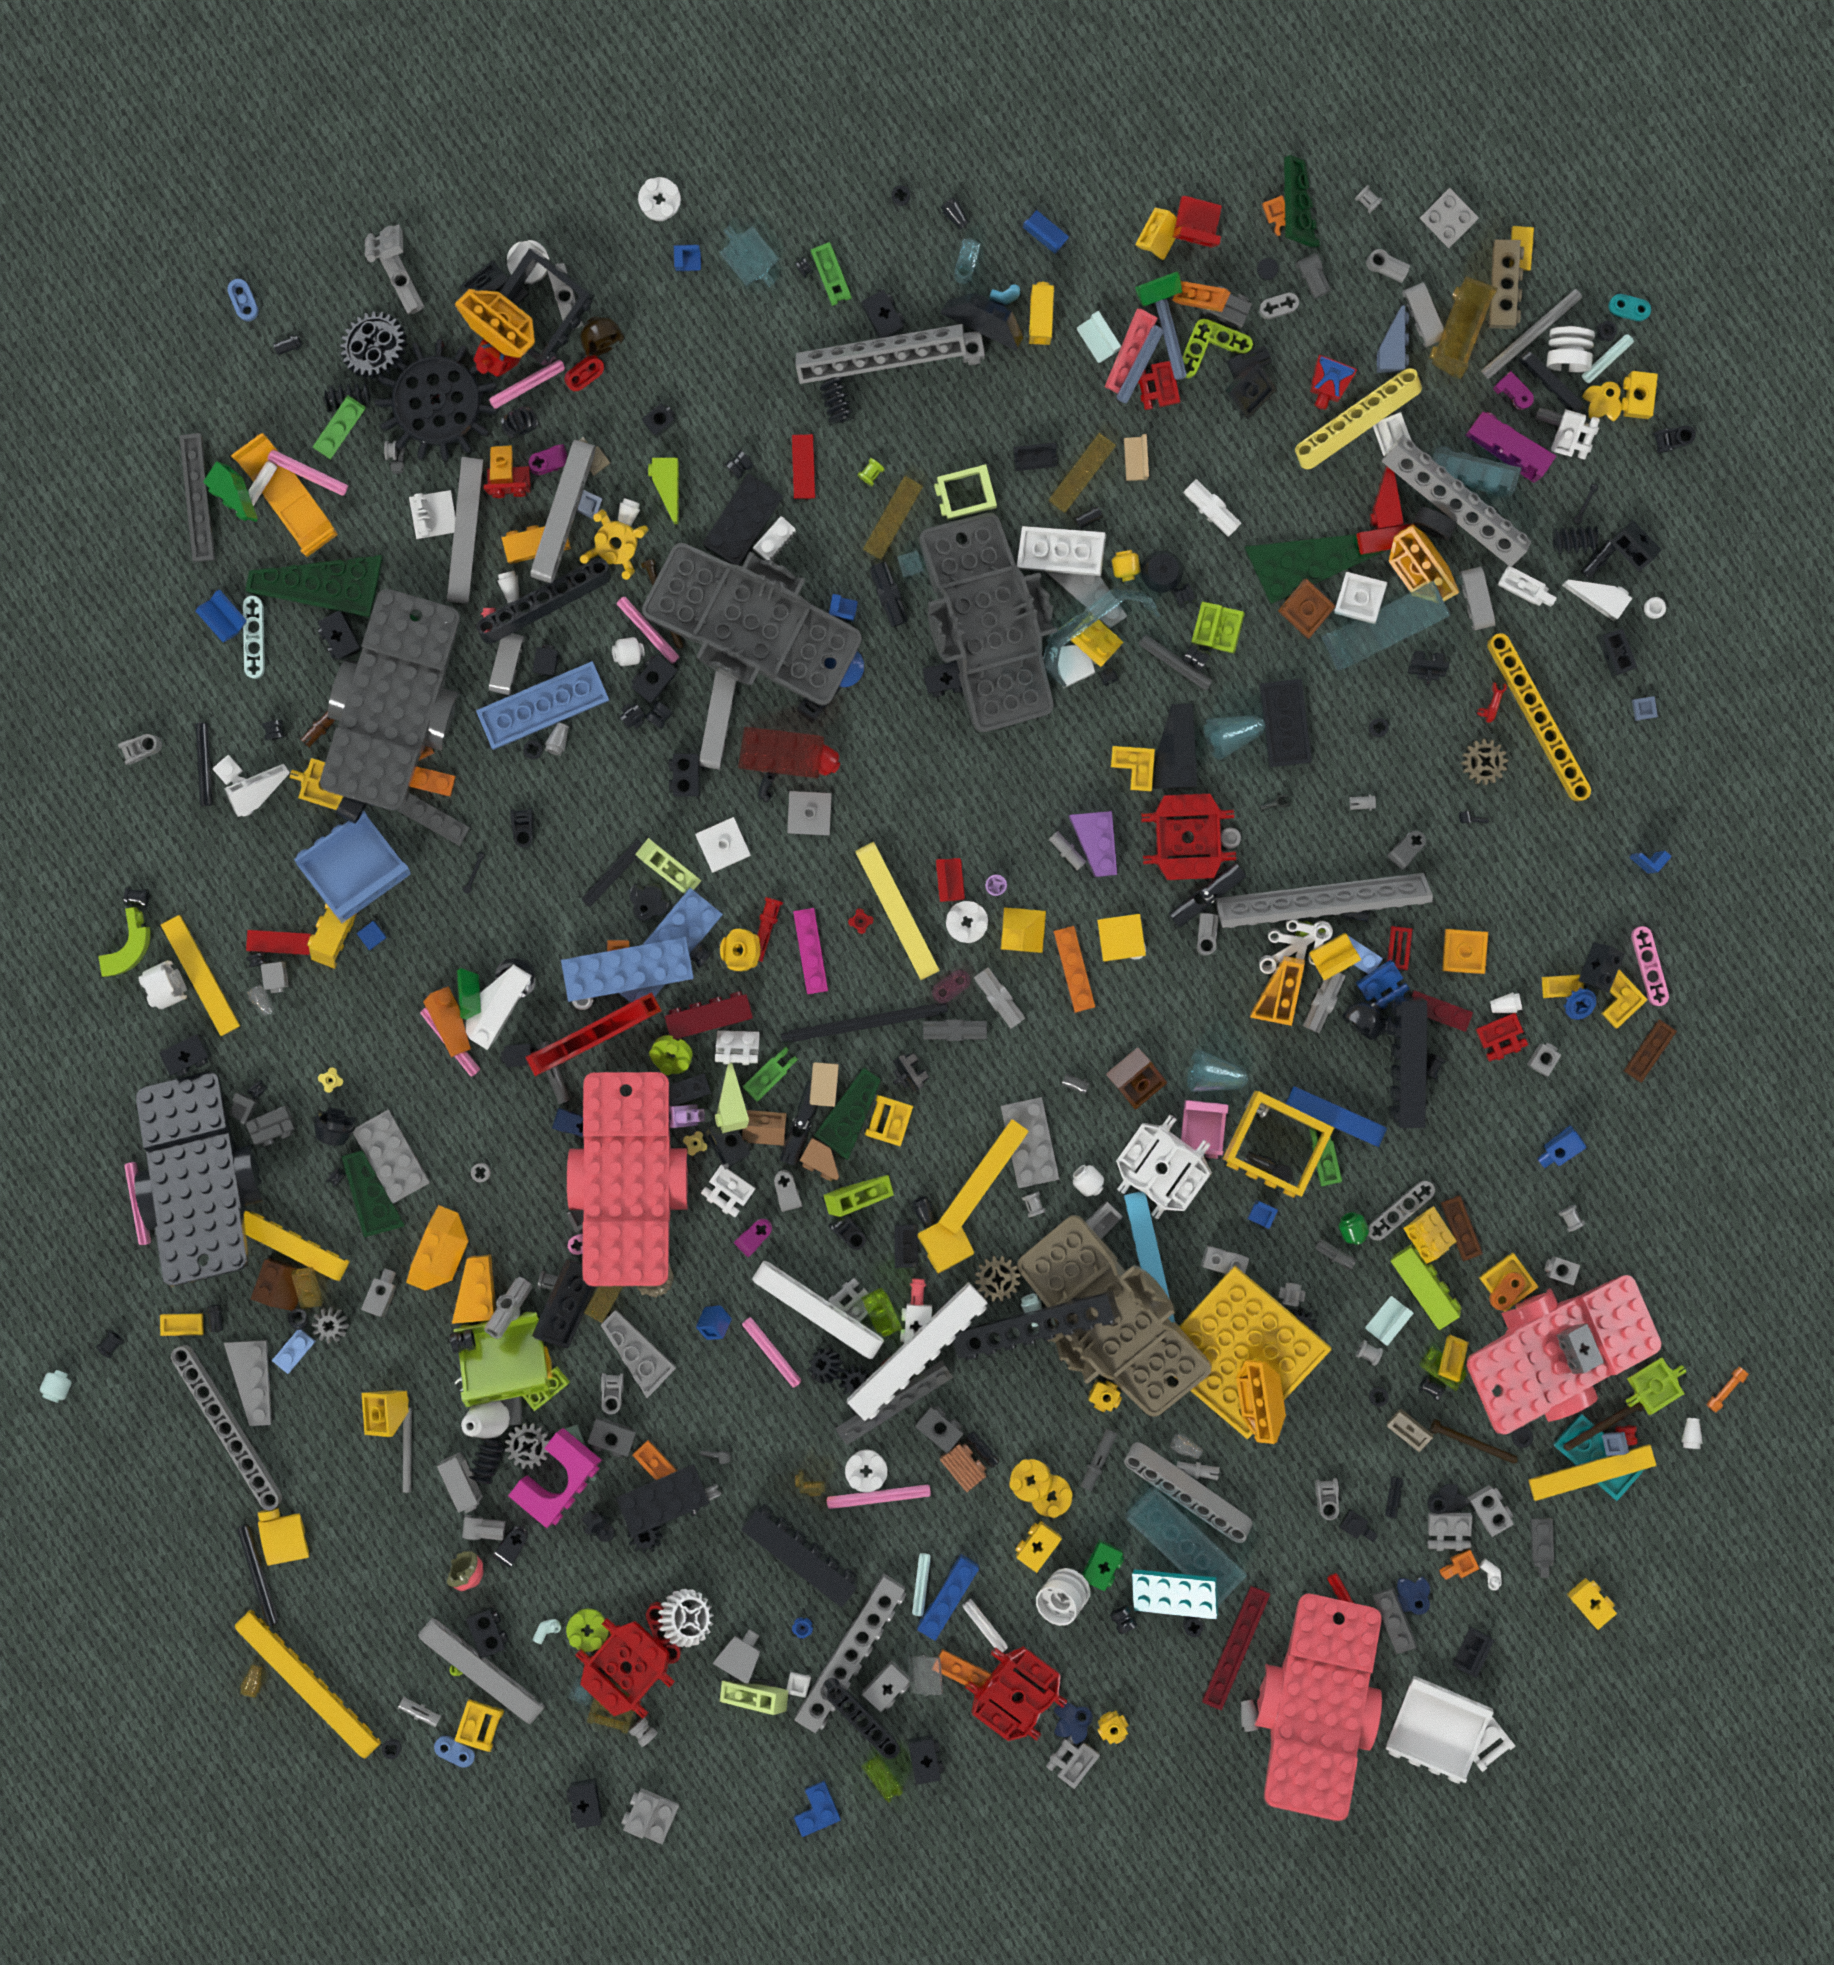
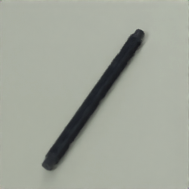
[781,1003,948,1043]

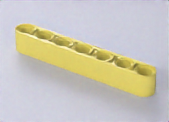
[1295,368,1422,469]
[855,842,939,980]

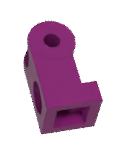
[1492,371,1534,410]

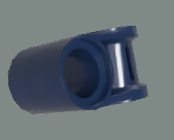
[552,1108,583,1136]

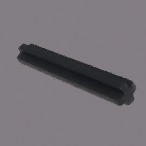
[196,723,213,806]
[582,840,643,907]

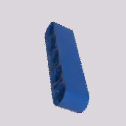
[1286,1086,1387,1147]

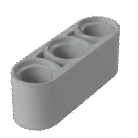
[1402,283,1446,347]
[1459,567,1495,631]
[489,633,525,696]

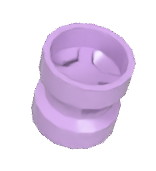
[985,875,1007,896]

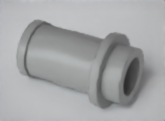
[1349,794,1376,811]

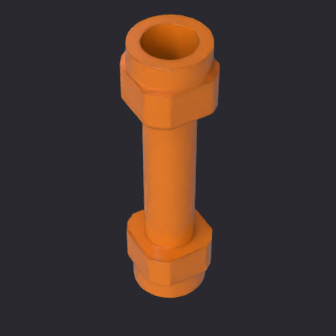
[1706,1367,1749,1413]

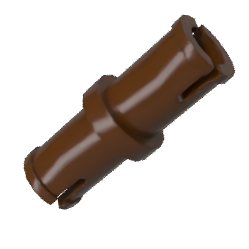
[300,710,336,748]

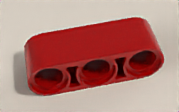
[646,1602,682,1664]

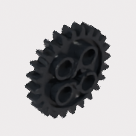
[340,311,408,379]

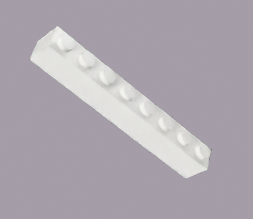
[847,1282,987,1421]

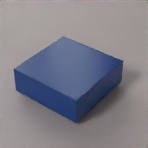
[356,921,387,950]

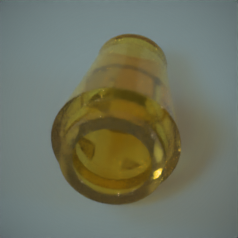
[239,1665,263,1698]

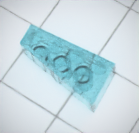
[1426,446,1521,498]

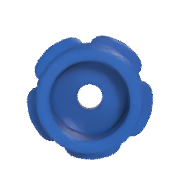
[792,1617,813,1638]

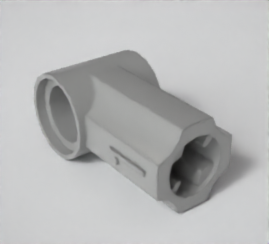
[1366,249,1410,283]
[1196,913,1219,956]
[462,1515,506,1540]

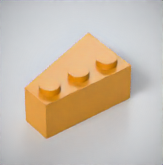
[1250,956,1305,1026]

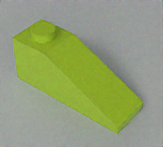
[648,458,679,524]
[824,1175,894,1217]

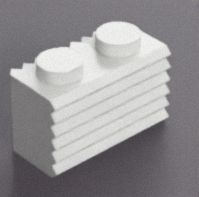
[753,516,796,560]

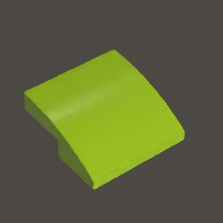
[1192,602,1245,654]

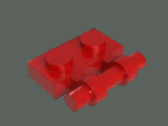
[1137,361,1180,410]
[1475,1013,1528,1062]

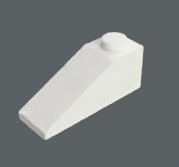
[1562,580,1632,621]
[225,764,289,817]

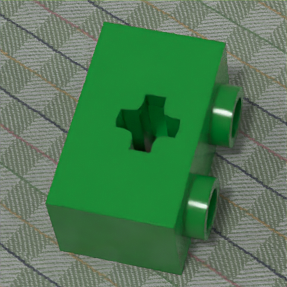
[1082,1539,1124,1591]

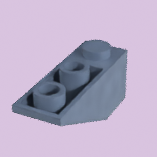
[1377,306,1409,373]

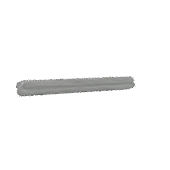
[1481,289,1582,379]

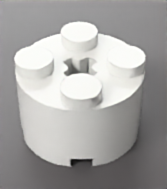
[139,960,187,1009]

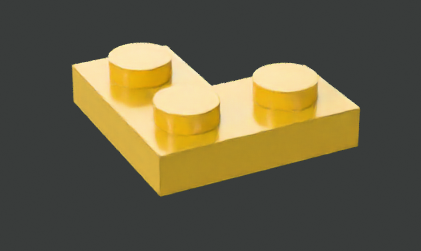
[1111,746,1155,791]
[1601,970,1648,1029]

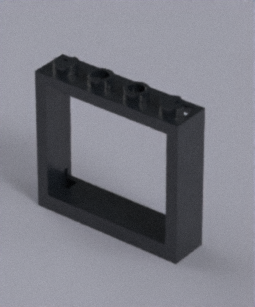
[500,248,595,365]

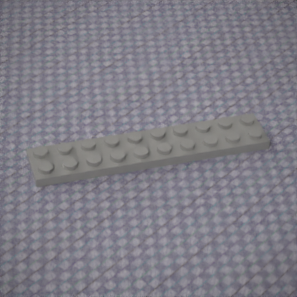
[1216,873,1433,928]

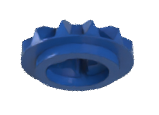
[1563,988,1596,1020]

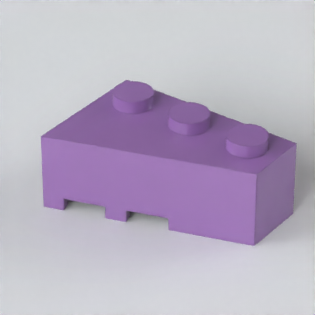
[1068,811,1117,877]

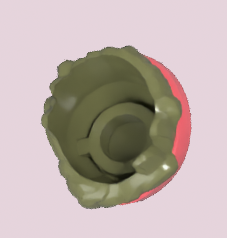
[447,1551,484,1591]

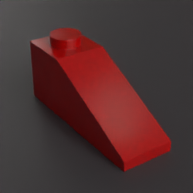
[1370,465,1404,530]

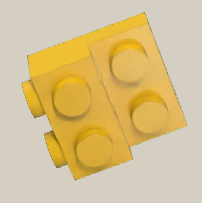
[1403,1206,1457,1264]

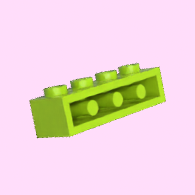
[1391,1243,1462,1330]

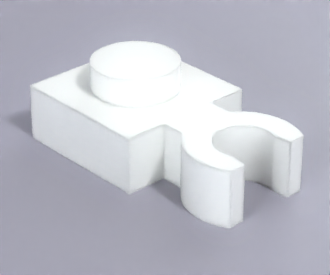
[212,755,246,785]

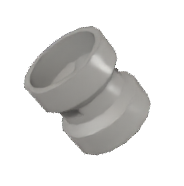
[628,1718,658,1747]

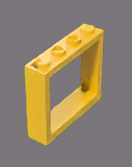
[1223,1091,1334,1198]

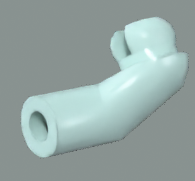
[532,1619,561,1644]

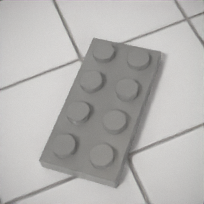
[1001,1097,1059,1188]
[353,1110,430,1203]

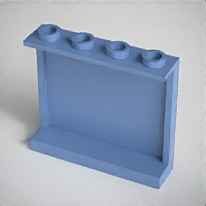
[294,811,411,923]

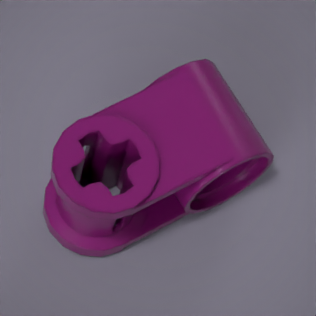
[529,444,568,475]
[733,1219,772,1257]

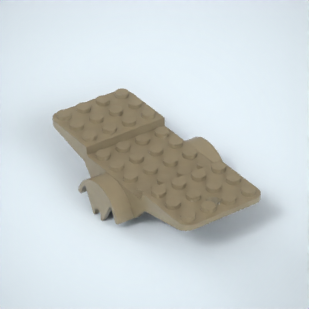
[1017,1215,1212,1417]

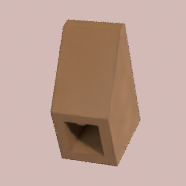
[800,1137,839,1182]

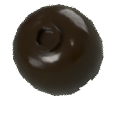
[580,316,624,356]

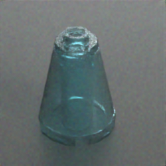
[1204,715,1265,760]
[1187,1050,1248,1092]

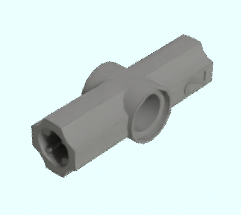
[379,255,425,315]
[547,263,583,330]
[974,967,1025,1029]
[1302,973,1346,1033]
[484,1277,532,1339]

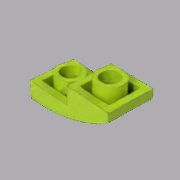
[523,1366,570,1411]

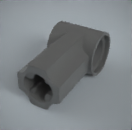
[1295,253,1331,299]

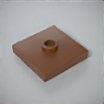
[1278,578,1336,638]

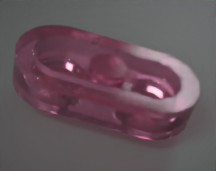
[932,970,970,1003]

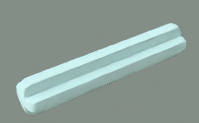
[1582,334,1634,383]
[912,1553,931,1616]

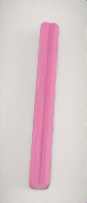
[827,1484,931,1509]

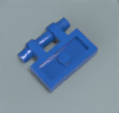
[1356,960,1410,1010]

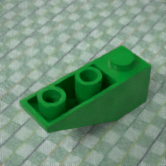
[203,461,258,522]

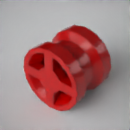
[1615,1425,1638,1445]

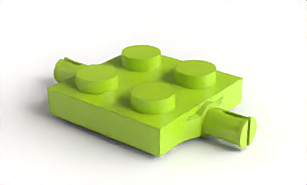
[1626,1357,1686,1415]

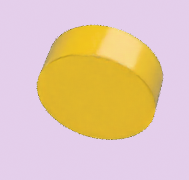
[258,1508,280,1521]

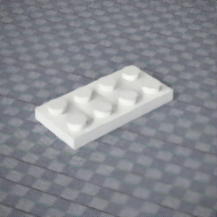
[1017,526,1106,576]

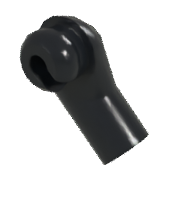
[758,772,775,803]

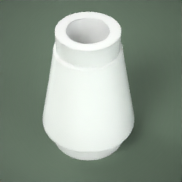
[618,498,640,526]
[497,571,520,603]
[1490,992,1522,1013]
[1681,1418,1703,1449]

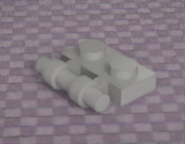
[365,224,403,262]
[828,1278,879,1322]
[1427,1513,1472,1551]
[1046,1736,1100,1789]

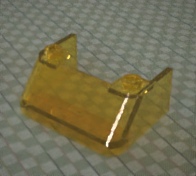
[1429,276,1498,379]

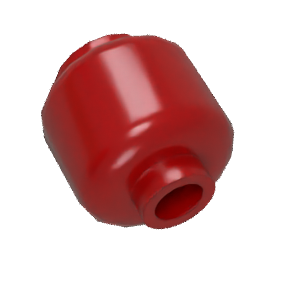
[808,744,841,776]

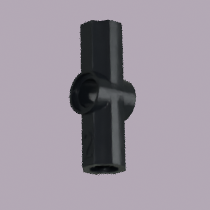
[869,562,908,628]

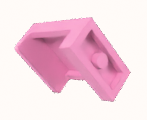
[1181,1100,1228,1159]

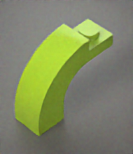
[99,907,150,977]

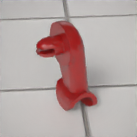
[1477,682,1507,723]

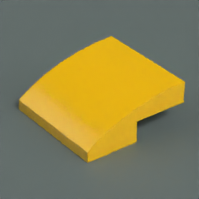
[1097,914,1146,961]
[917,1222,974,1274]
[258,1513,309,1566]

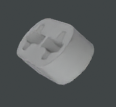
[1259,293,1299,319]

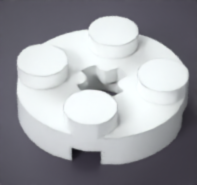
[638,177,681,221]
[507,240,550,284]
[946,901,988,943]
[845,1449,887,1492]

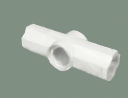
[1183,479,1241,537]

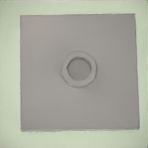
[787,791,832,836]

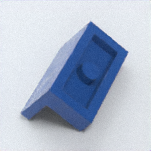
[1023,210,1069,254]
[196,590,247,643]
[1629,851,1672,874]

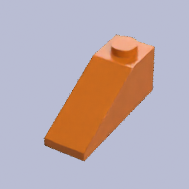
[423,986,471,1057]

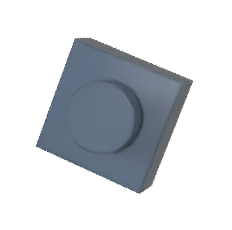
[576,490,602,519]
[1632,696,1658,721]
[1602,1432,1629,1456]

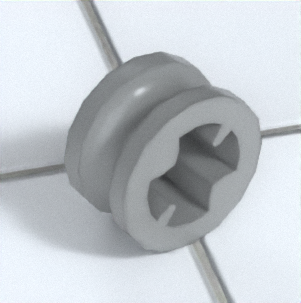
[384,441,398,460]
[471,1163,491,1182]
[705,1484,722,1501]

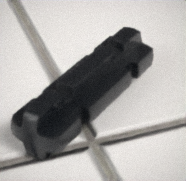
[966,1431,1000,1468]
[1385,1476,1403,1518]

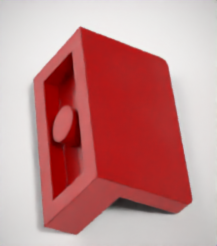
[936,858,965,902]

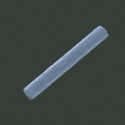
[1156,299,1187,380]
[1116,325,1163,403]

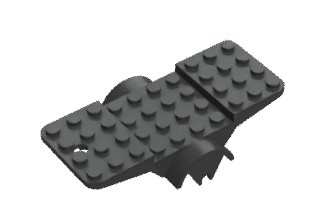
[919,513,1057,733]
[642,543,862,705]
[320,589,460,810]

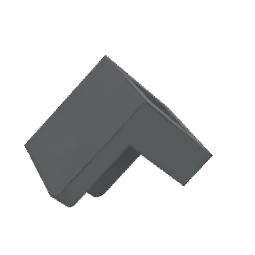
[229,1092,259,1125]
[566,1210,584,1232]

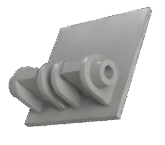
[1420,188,1479,248]

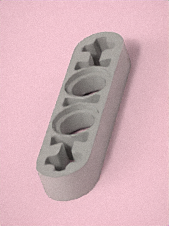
[1368,1181,1435,1241]

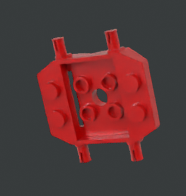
[1141,794,1236,880]
[575,1618,675,1719]
[965,1646,1067,1741]

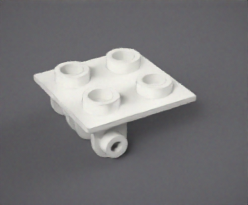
[409,490,455,539]

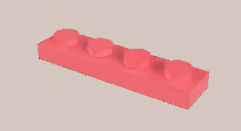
[1105,309,1157,394]

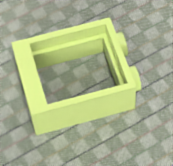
[934,465,997,521]

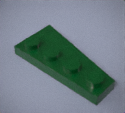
[1284,155,1320,248]
[814,1068,881,1160]
[342,1150,405,1238]

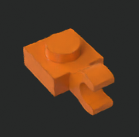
[1439,1549,1480,1580]

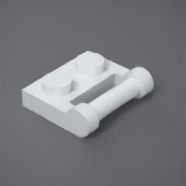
[1473,1717,1515,1772]

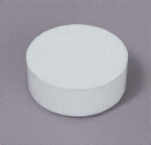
[1644,597,1666,619]

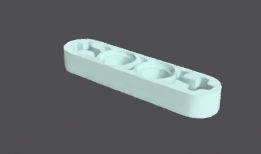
[243,596,265,679]

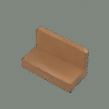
[742,1110,786,1146]

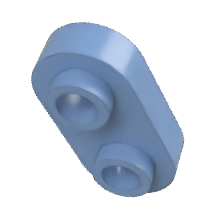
[228,279,259,321]
[434,1736,475,1767]

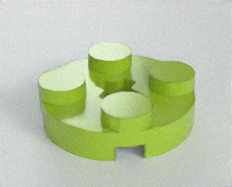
[649,1035,693,1076]
[566,1608,609,1652]

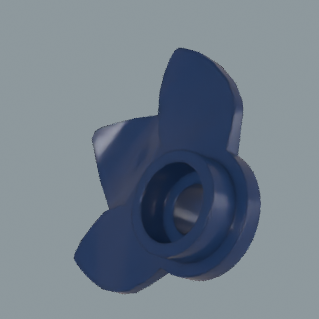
[1397,1577,1430,1615]
[1054,1703,1093,1744]

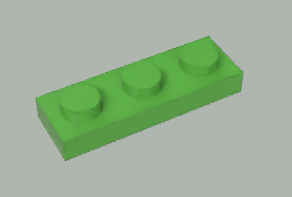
[313,395,366,459]

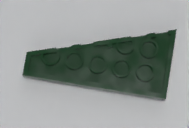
[1244,534,1385,605]
[245,555,383,618]

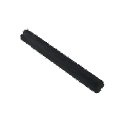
[237,1524,278,1626]

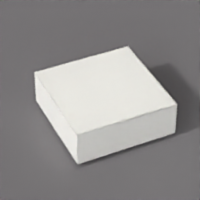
[786,1672,811,1698]

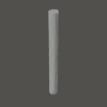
[403,1408,412,1493]

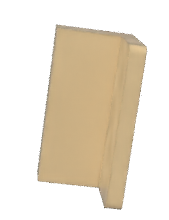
[1124,434,1149,481]
[809,1062,838,1107]

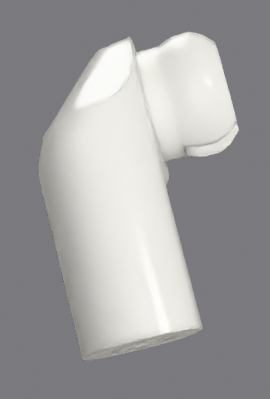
[1479,1559,1502,1591]

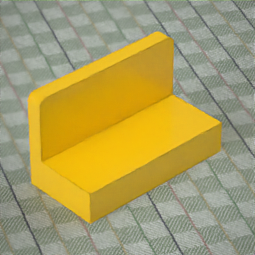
[1135,207,1177,260]
[1309,933,1361,981]

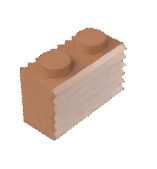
[940,1442,986,1492]

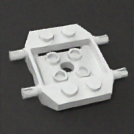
[1116,1115,1212,1219]

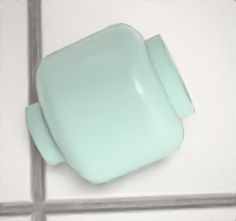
[40,1370,72,1403]

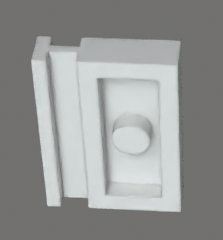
[1373,412,1411,455]

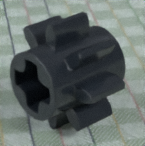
[620,703,646,729]

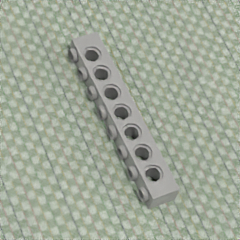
[796,324,966,384]
[1381,435,1531,567]
[794,1573,906,1734]

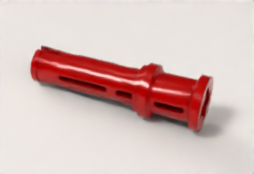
[757,897,783,962]

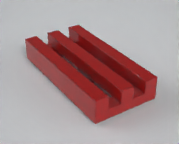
[1387,926,1413,970]

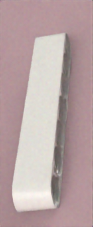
[752,1261,884,1359]

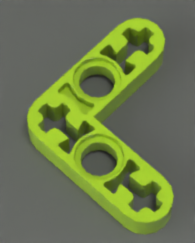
[1182,319,1253,378]

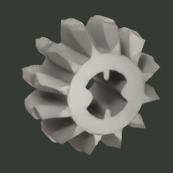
[312,1307,349,1343]

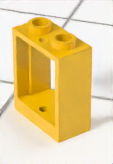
[1029,282,1054,345]

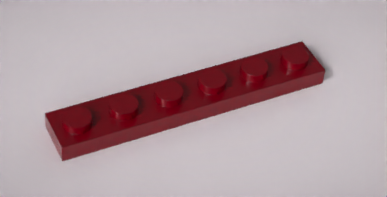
[1201,1585,1270,1711]

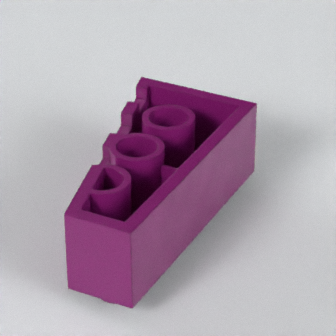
[1465,412,1556,483]

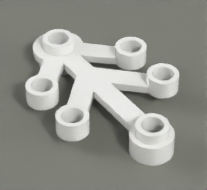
[1259,919,1333,974]

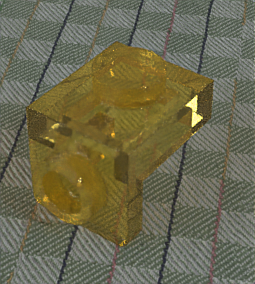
[795,1469,825,1496]

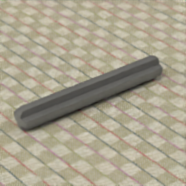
[1139,635,1212,690]

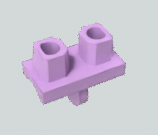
[669,1104,705,1128]

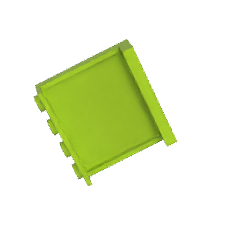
[454,1312,550,1407]

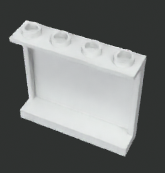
[1386,1676,1494,1784]

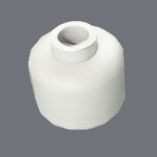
[612,637,644,666]
[1073,1165,1104,1197]

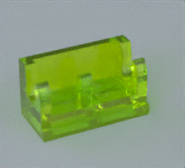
[861,1287,902,1337]
[1419,1346,1467,1391]
[861,1754,903,1803]

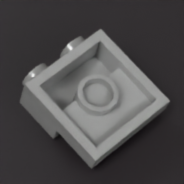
[622,1788,679,1844]

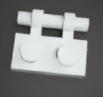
[1551,409,1600,459]
[715,1031,759,1065]
[701,1164,756,1217]

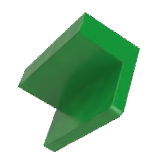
[1135,272,1182,307]
[457,968,481,1020]

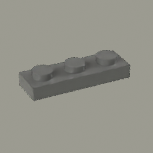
[1373,1587,1418,1654]

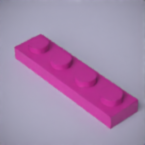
[793,908,828,994]

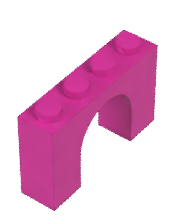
[508,1428,602,1528]

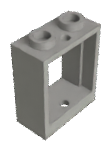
[437,1451,483,1513]

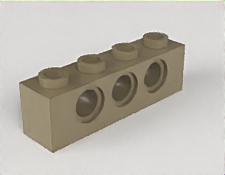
[1489,240,1524,329]

